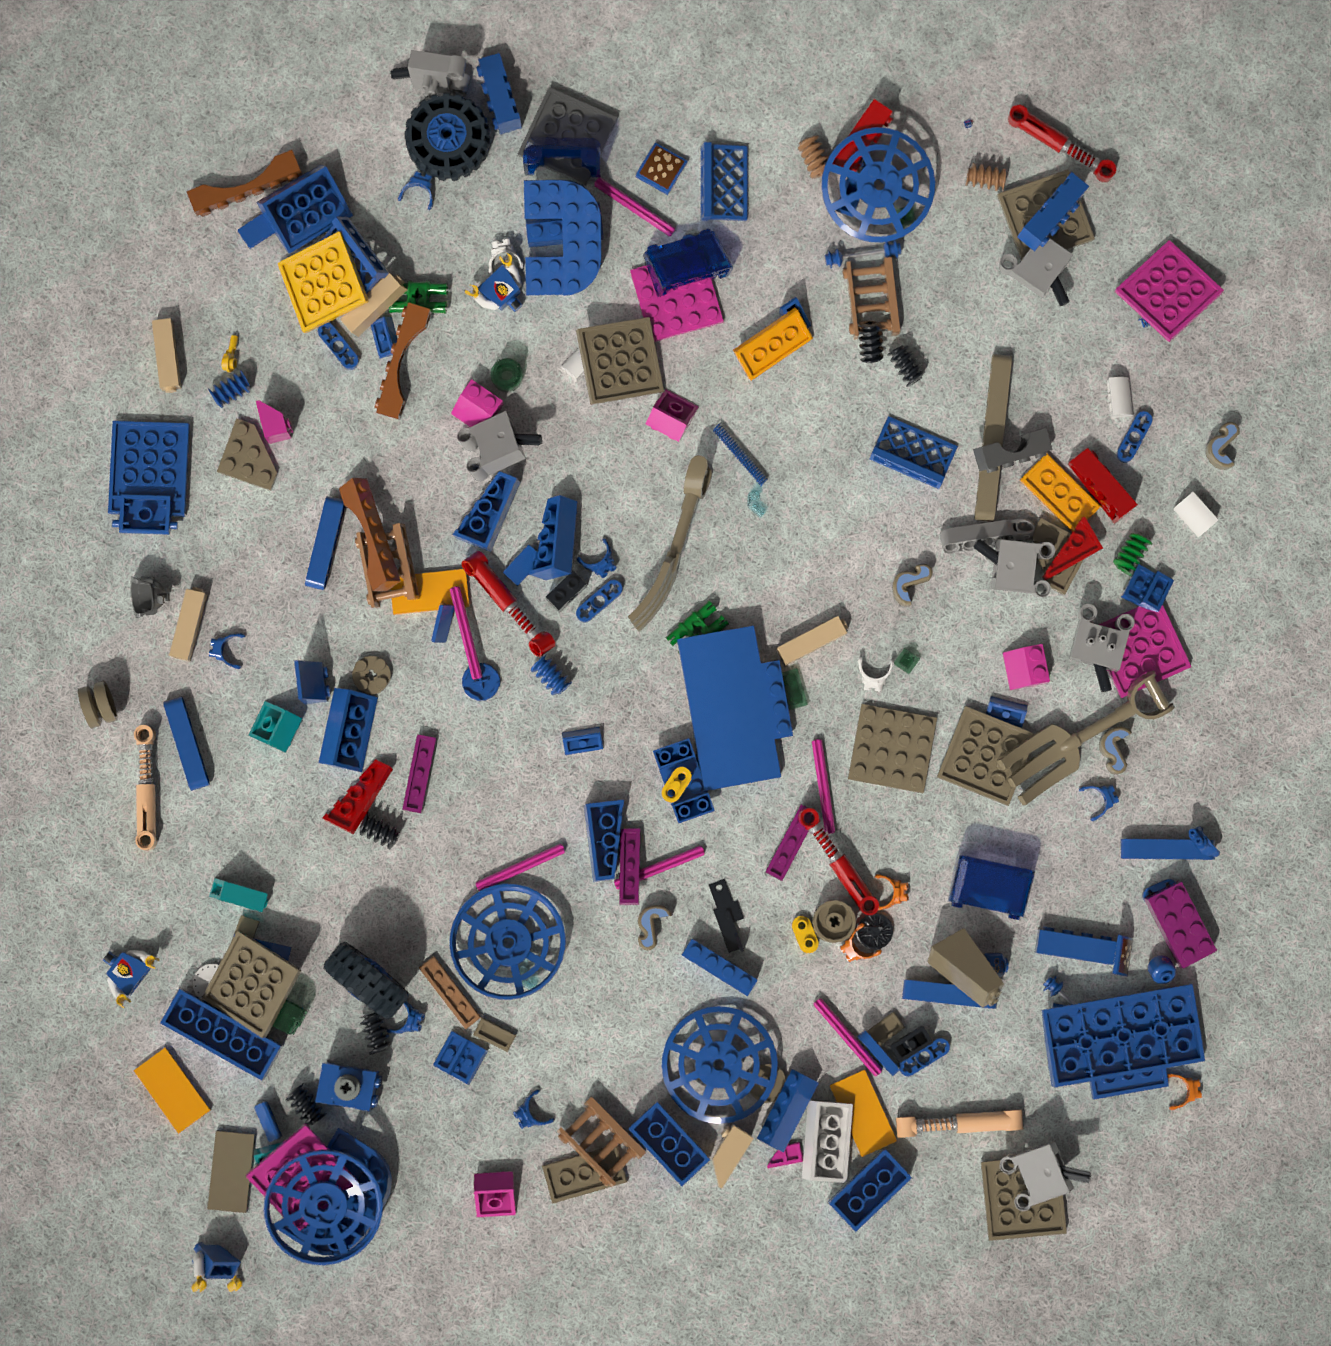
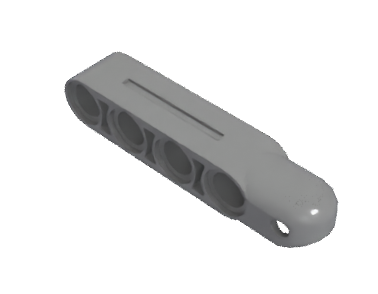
[940,518,1035,554]

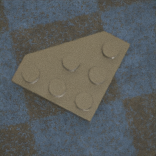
[217,418,278,491]
[1032,518,1083,595]

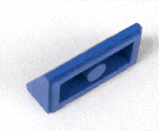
[238,214,274,249]
[371,316,398,359]
[503,545,536,586]
[431,603,454,643]
[986,696,1027,728]
[562,727,603,755]
[254,1101,282,1142]

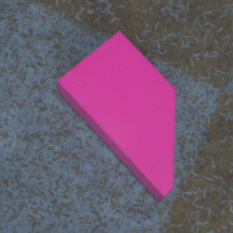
[767,1142,803,1168]

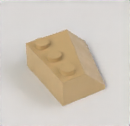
[713,1123,754,1189]

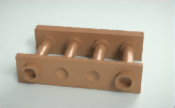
[842,257,900,340]
[355,523,420,608]
[557,1097,646,1187]

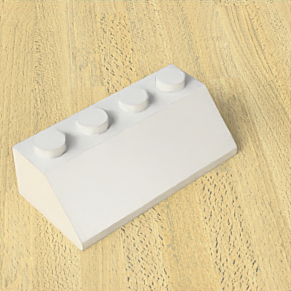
[802,1100,853,1183]

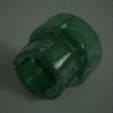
[490,358,523,392]
[272,999,308,1035]

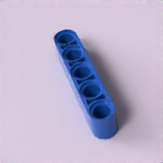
[305,496,345,590]
[163,696,210,791]
[1121,839,1215,860]
[902,980,997,1009]

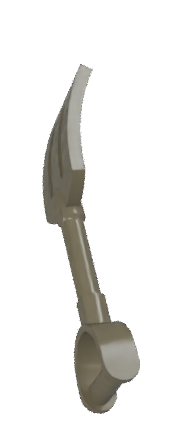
[628,455,712,632]
[997,671,1175,806]

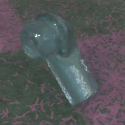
[747,490,766,519]
[518,965,537,990]

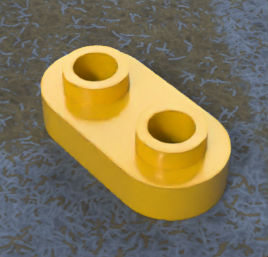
[662,767,691,803]
[792,916,818,953]

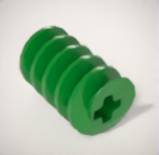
[1113,533,1153,576]

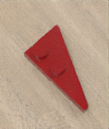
[1042,517,1103,581]

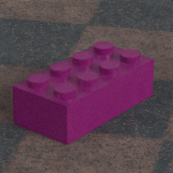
[1144,881,1217,969]

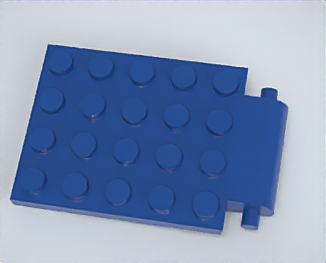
[108,421,190,535]

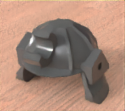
[130,576,170,618]

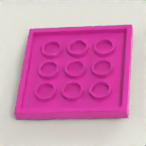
[1115,240,1224,342]
[630,250,723,342]
[1098,605,1191,698]
[246,1123,357,1231]

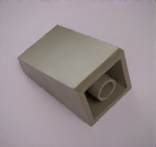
[927,928,1004,1008]

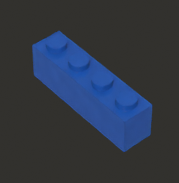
[1034,927,1117,965]
[681,939,758,996]
[757,1069,819,1153]

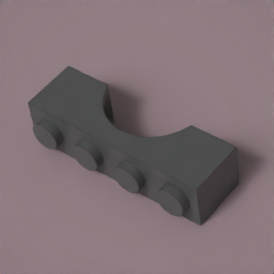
[973,428,1053,473]

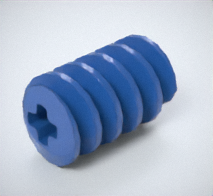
[208,370,250,408]
[530,654,573,696]

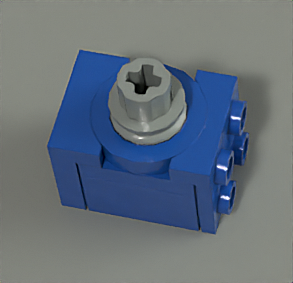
[315,1062,382,1111]

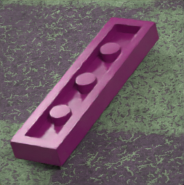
[402,734,437,814]
[765,804,813,881]
[619,828,641,905]

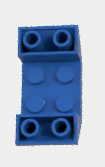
[653,738,715,824]

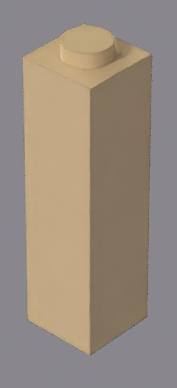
[340,272,407,337]
[152,318,181,393]
[169,587,207,662]
[776,616,848,666]

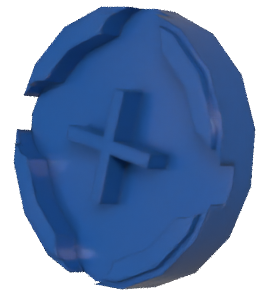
[462,663,500,701]

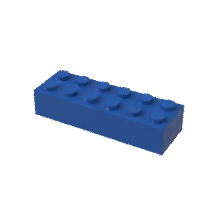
[160,989,283,1081]

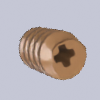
[798,135,828,179]
[965,163,1006,192]

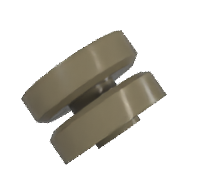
[78,680,118,729]
[812,900,856,943]

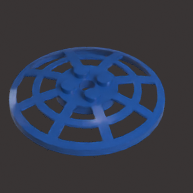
[821,127,935,243]
[449,884,566,1000]
[662,1006,778,1124]
[264,1149,383,1265]

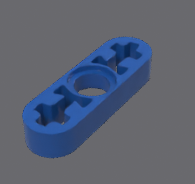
[318,323,359,370]
[1117,411,1152,463]
[576,580,622,623]
[857,1030,900,1076]
[899,1038,950,1076]

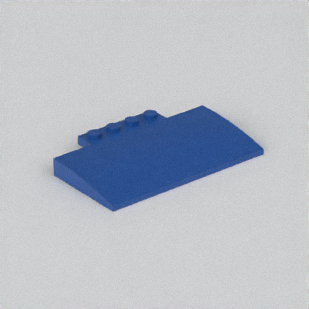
[677,626,793,791]
[1042,984,1205,1100]

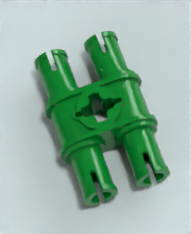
[389,280,448,314]
[665,601,729,654]

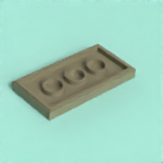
[207,1131,255,1213]
[542,1146,627,1204]

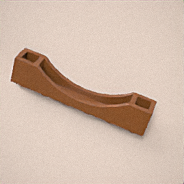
[186,150,302,217]
[374,303,432,420]
[339,478,401,591]

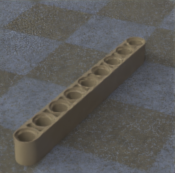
[974,354,1012,522]

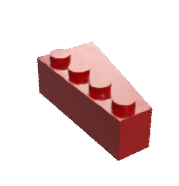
[832,99,894,172]
[1067,448,1138,524]

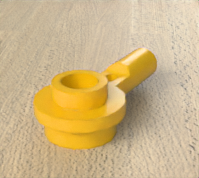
[221,335,238,373]

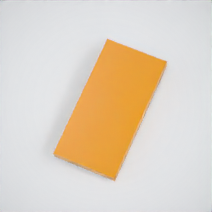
[733,308,813,381]
[1020,453,1101,532]
[391,569,470,615]
[133,1047,211,1134]
[829,1069,897,1157]

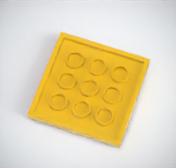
[277,231,369,333]

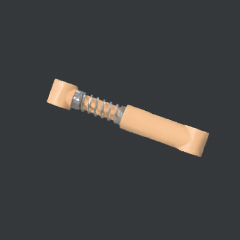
[134,725,158,851]
[896,1110,1023,1137]

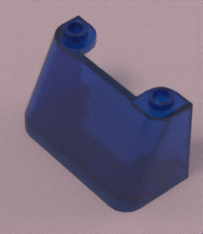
[523,137,601,177]
[643,229,733,297]
[947,855,1035,920]

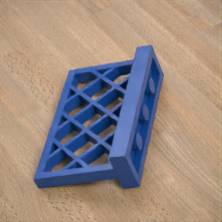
[701,142,747,221]
[321,217,389,294]
[870,416,958,489]

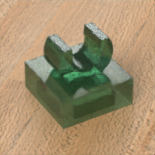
[896,207,916,228]
[894,648,920,675]

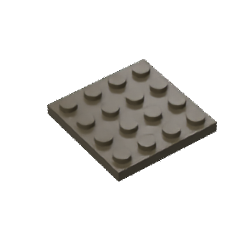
[997,169,1095,261]
[576,317,664,405]
[848,704,937,794]
[936,706,1034,806]
[202,931,302,1038]
[981,1159,1067,1241]

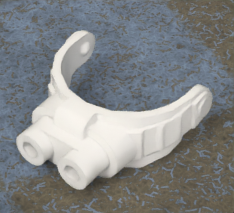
[488,238,524,275]
[858,656,894,692]

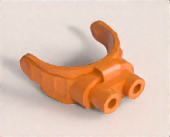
[875,874,909,910]
[840,923,882,962]
[1167,1073,1202,1110]

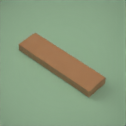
[419,956,481,1029]

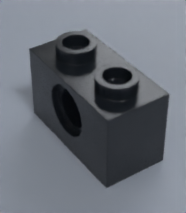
[546,571,587,613]
[889,1026,933,1063]

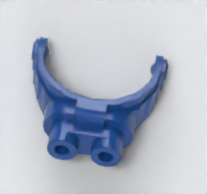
[398,171,433,210]
[577,538,617,578]
[209,633,245,669]
[1079,785,1119,821]
[1189,826,1220,857]
[387,1001,425,1034]
[513,1090,555,1129]

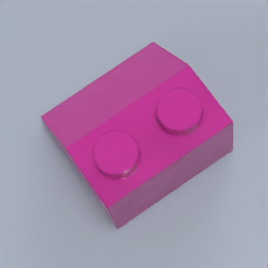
[451,379,504,427]
[646,389,699,442]
[256,400,293,444]
[1002,644,1050,690]
[474,1171,516,1217]

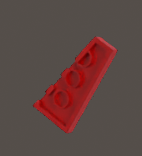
[322,759,393,835]

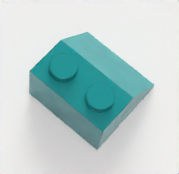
[248,701,302,753]

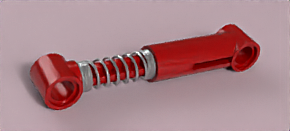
[1008,105,1116,183]
[461,551,556,657]
[798,808,879,915]

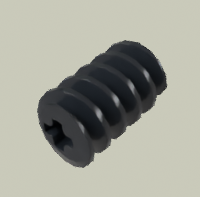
[858,321,884,363]
[887,345,925,387]
[359,812,402,850]
[360,1012,392,1055]
[286,1083,327,1126]

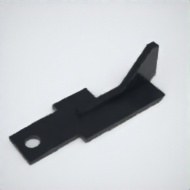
[709,879,744,953]

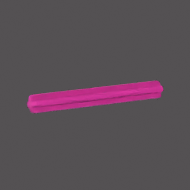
[594,177,675,237]
[450,586,482,680]
[812,739,835,834]
[475,844,565,891]
[614,846,705,890]
[813,998,883,1076]

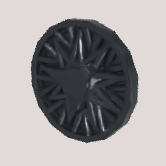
[857,913,893,949]

